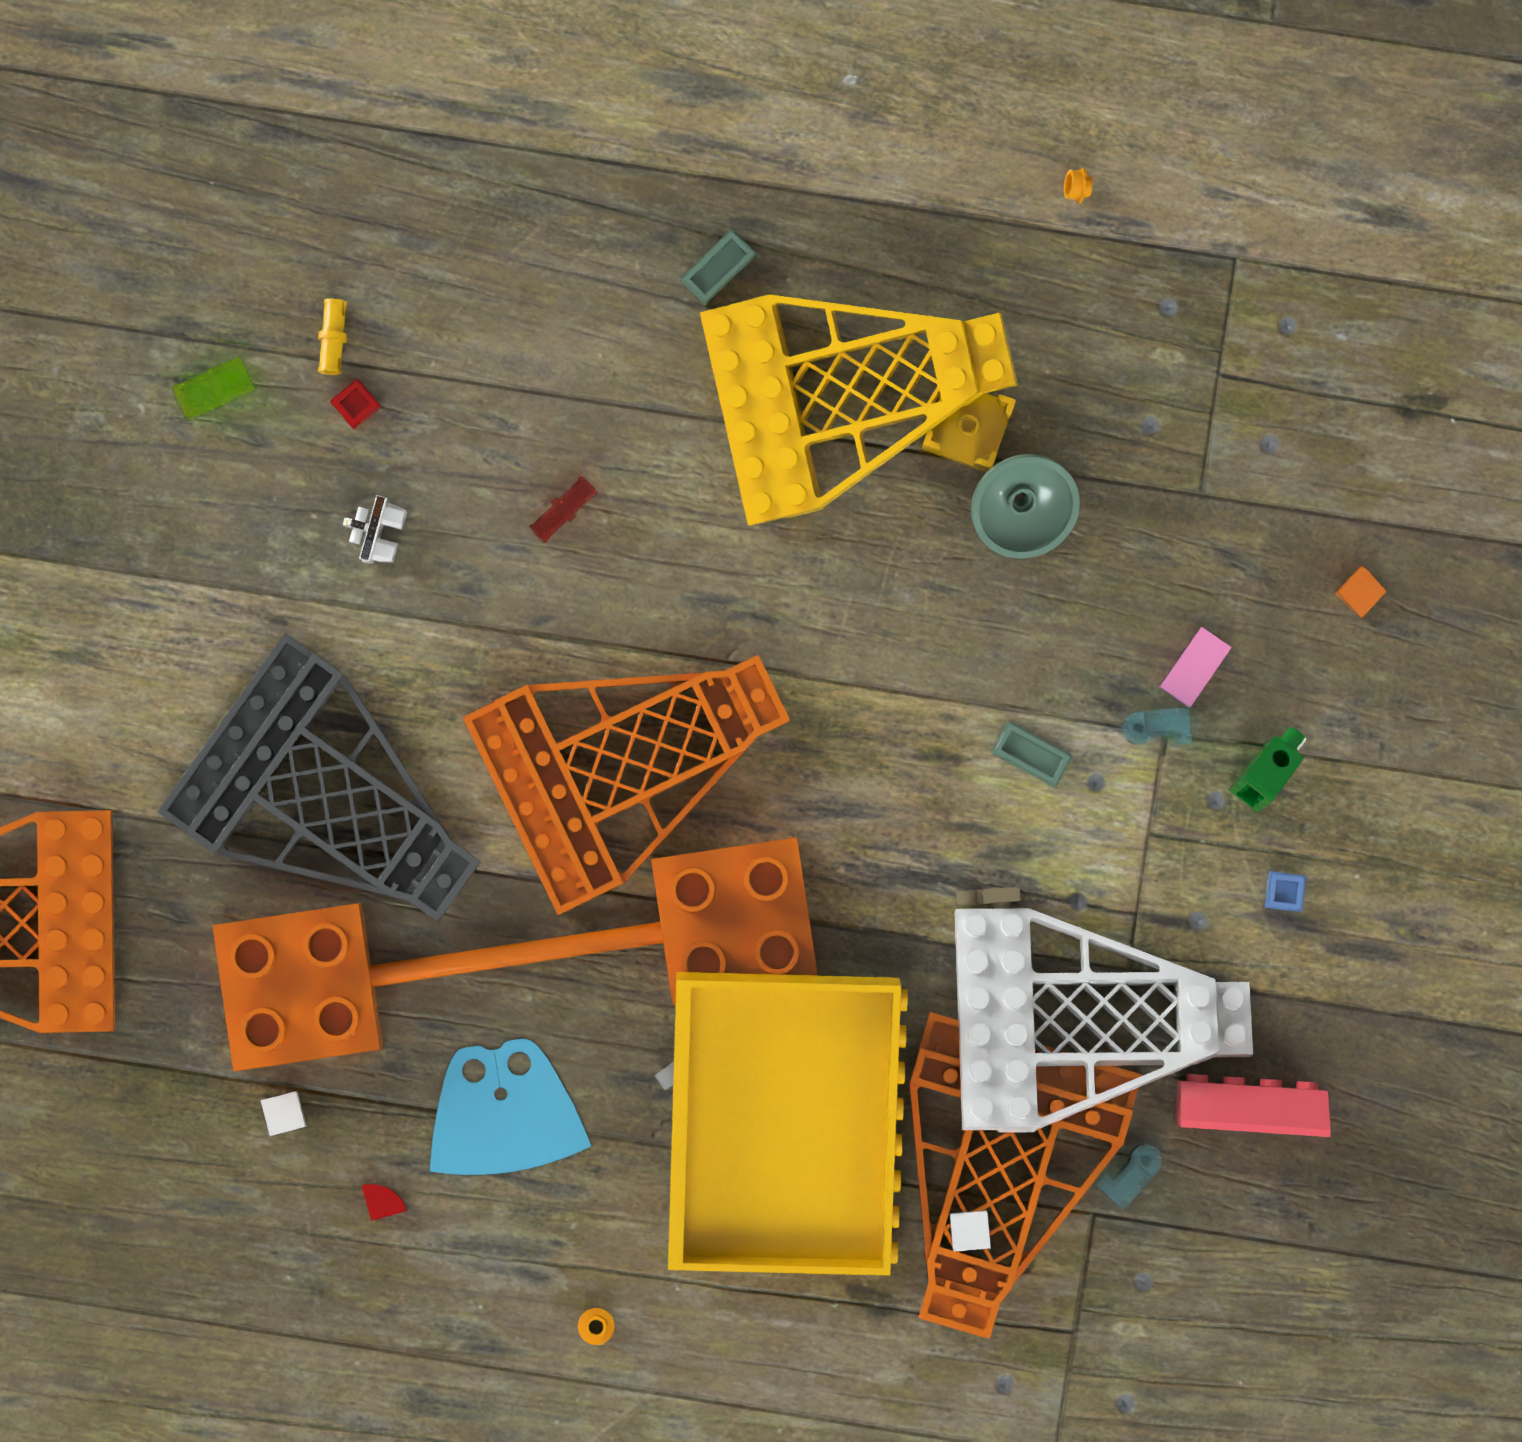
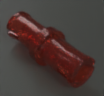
[529,476,597,543]

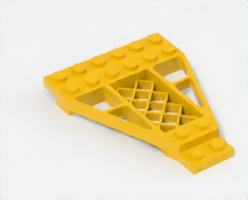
[700,294,1018,526]

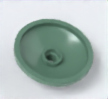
[971,454,1080,559]

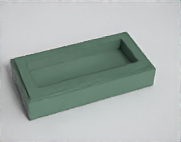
[680,229,757,307]
[991,721,1073,788]

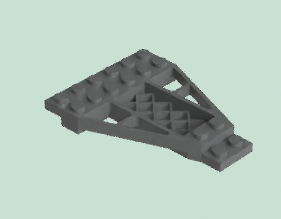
[157,633,481,922]

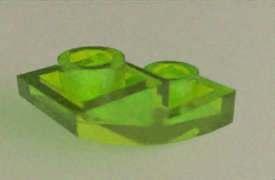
[171,356,255,422]

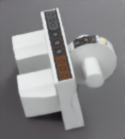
[343,495,407,565]

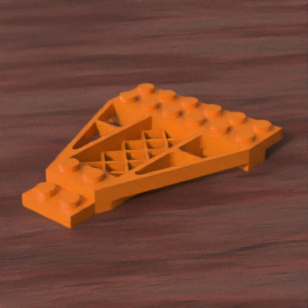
[462,655,790,916]
[0,810,116,1033]
[909,1012,1142,1339]

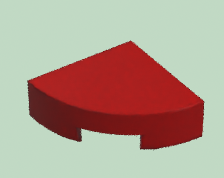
[361,1183,407,1221]

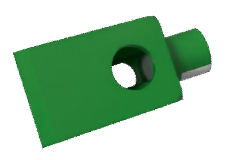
[1228,727,1307,813]

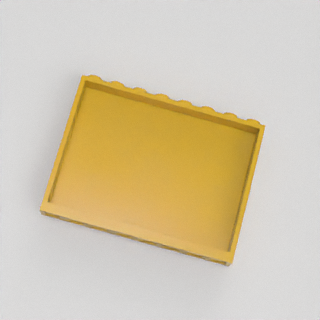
[668,972,908,1276]

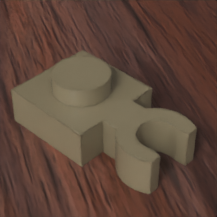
[956,886,1021,909]

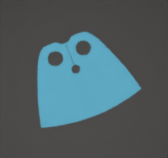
[430,1039,591,1175]

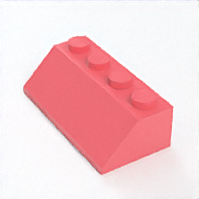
[1174,1074,1331,1137]

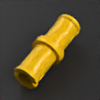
[318,299,347,375]

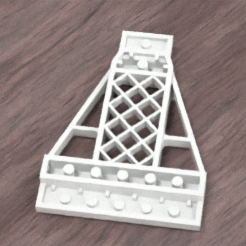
[954,908,1253,1133]

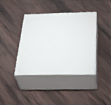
[261,1091,307,1136]
[950,1210,991,1251]

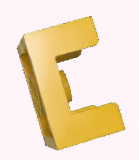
[921,393,1016,472]

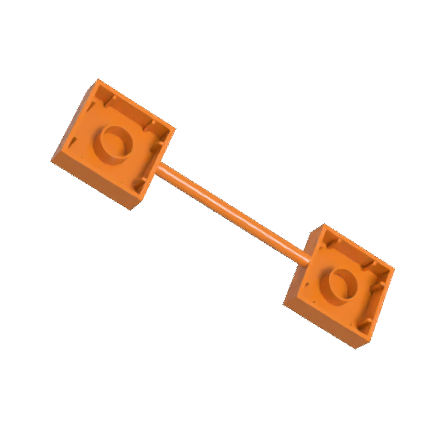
[212,837,818,1072]

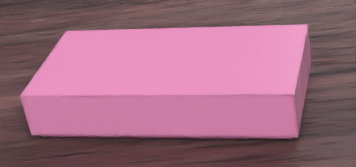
[1159,627,1232,708]

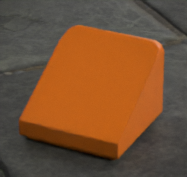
[1334,565,1387,618]

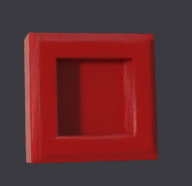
[330,378,382,430]

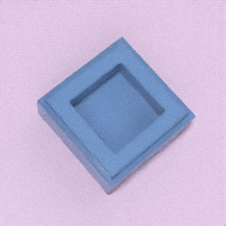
[1264,871,1307,912]

